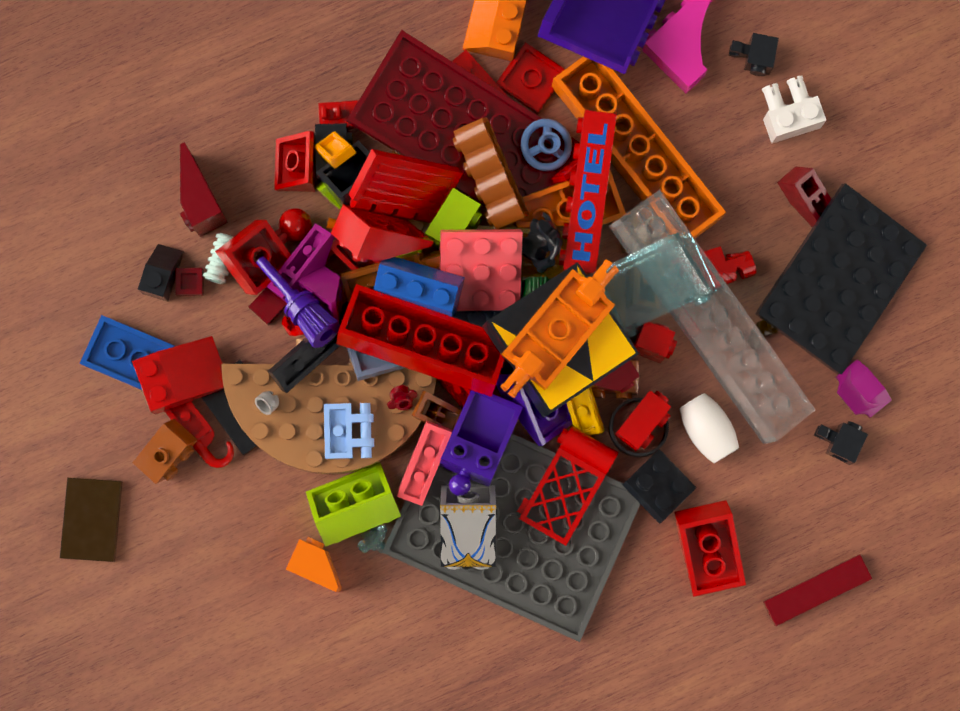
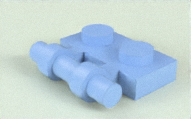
[324,403,374,459]

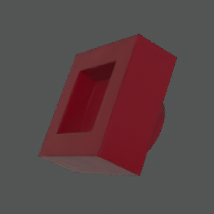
[175,268,204,296]

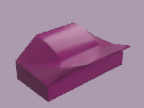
[835,359,892,418]

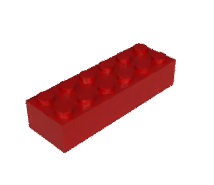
[336,284,504,397]

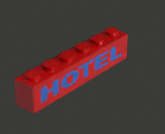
[558,110,617,277]

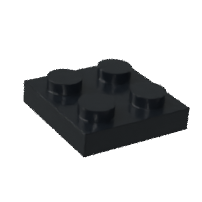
[622,449,697,524]

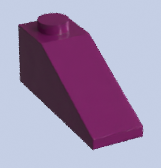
[267,223,334,302]

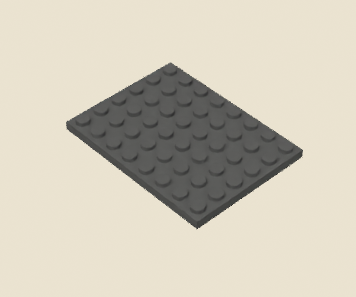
[382,434,640,642]

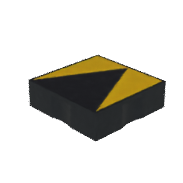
[482,262,639,418]

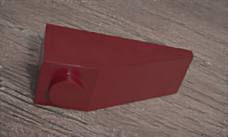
[777,166,831,228]

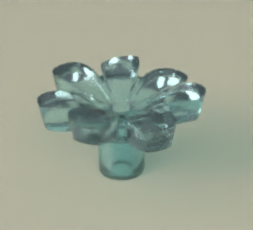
[357,524,387,553]

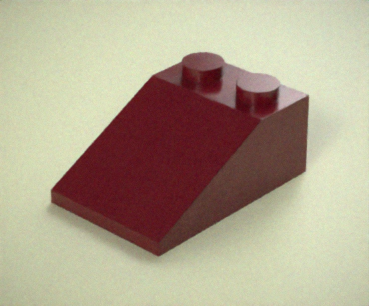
[180,142,228,237]

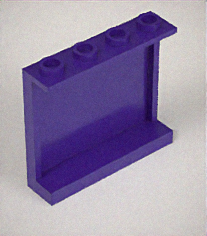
[538,0,665,74]

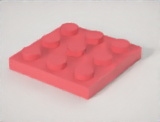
[440,229,523,311]

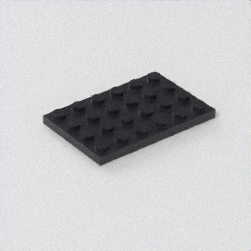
[755,183,927,375]

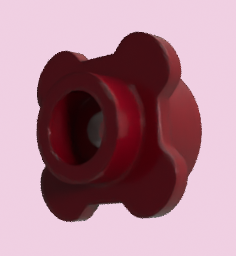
[387,385,418,410]

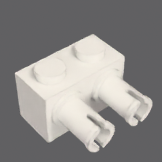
[762,76,826,144]

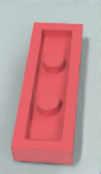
[397,420,452,506]

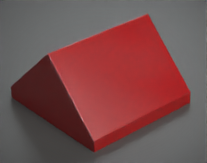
[274,131,316,192]

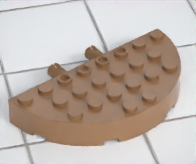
[222,339,437,475]

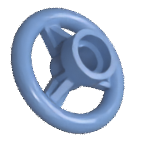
[521,119,572,171]

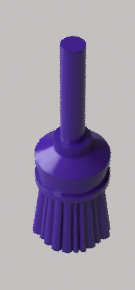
[256,256,340,348]

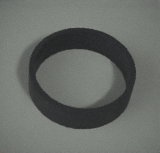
[609,397,669,457]

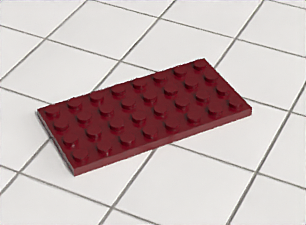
[346,30,580,233]

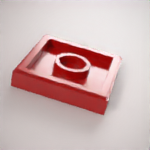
[496,42,565,114]

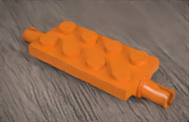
[501,260,619,398]

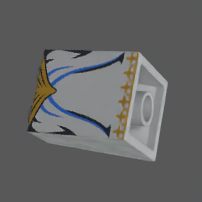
[440,485,496,570]

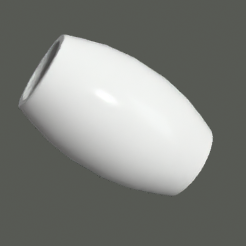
[680,393,739,463]

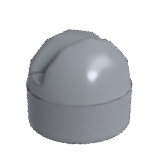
[255,391,279,415]

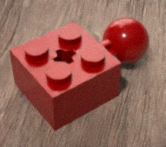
[215,208,312,295]

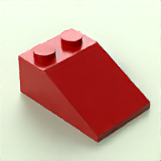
[331,204,434,262]
[132,336,224,415]
[674,500,746,597]

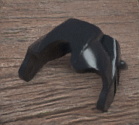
[522,212,563,273]

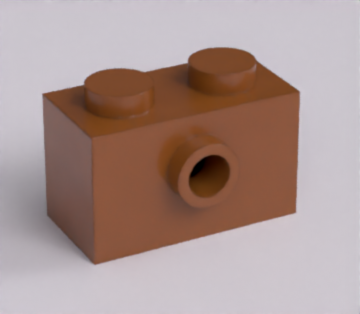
[132,419,197,484]

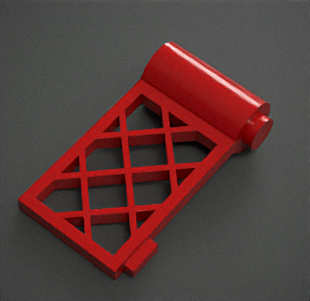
[517,426,619,546]

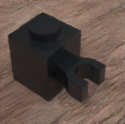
[728,33,779,76]
[813,421,868,465]

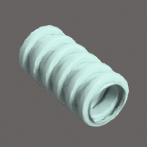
[203,233,233,284]

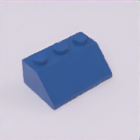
[374,257,465,318]

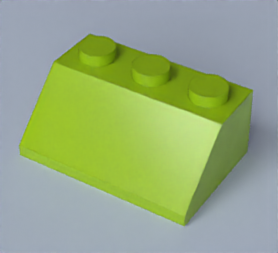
[306,462,401,547]

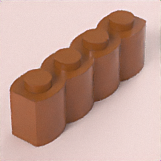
[453,117,529,230]

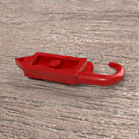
[164,401,234,468]

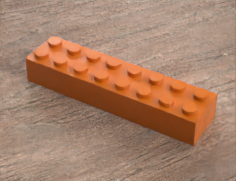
[552,56,726,250]

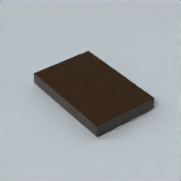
[60,477,123,562]

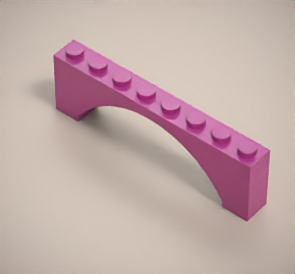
[642,0,713,94]

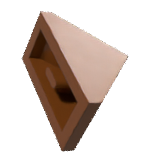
[412,391,462,432]

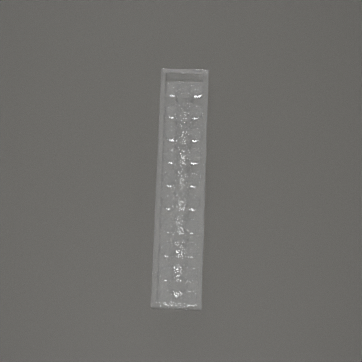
[609,190,815,444]

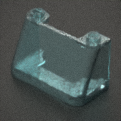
[588,232,717,338]

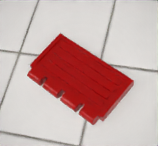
[349,149,463,223]

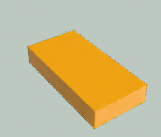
[314,131,356,169]

